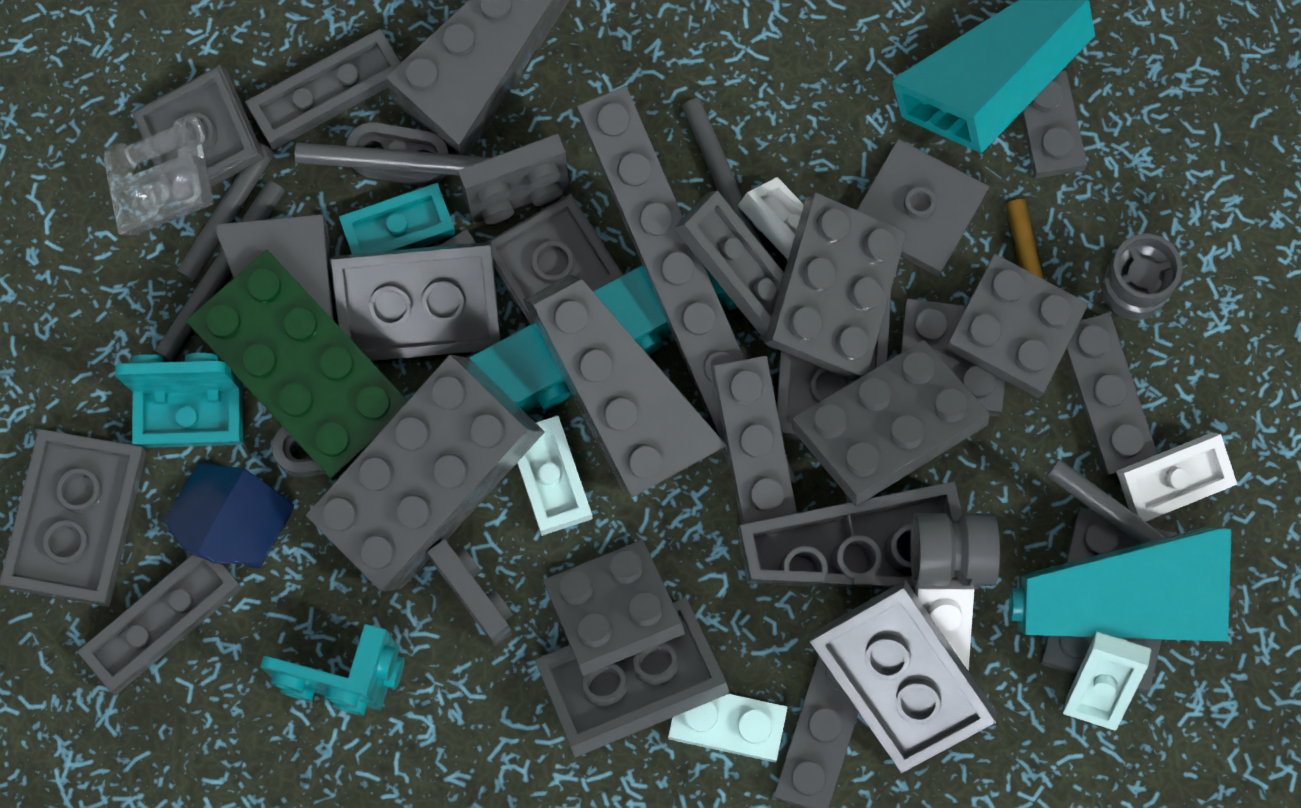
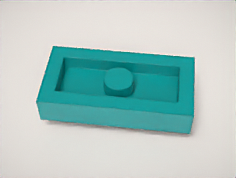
[339,183,456,254]

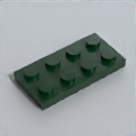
[186,249,408,481]

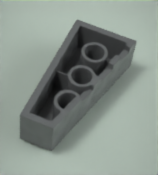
[386,0,570,156]
[523,275,727,497]
[736,481,979,591]

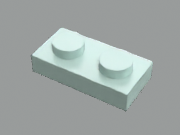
[517,416,593,536]
[1063,632,1151,731]
[668,694,787,763]

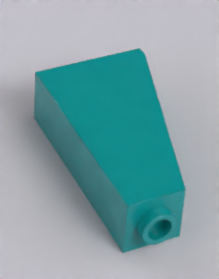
[892,0,1095,154]
[1009,527,1231,642]

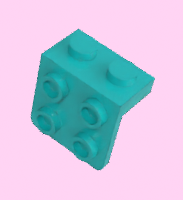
[115,353,243,448]
[260,624,405,716]

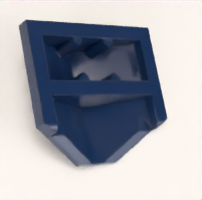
[163,463,294,568]

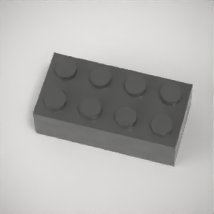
[306,354,545,591]

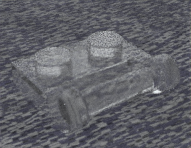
[104,115,214,236]

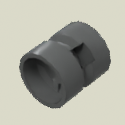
[1101,233,1183,321]
[910,513,1000,586]

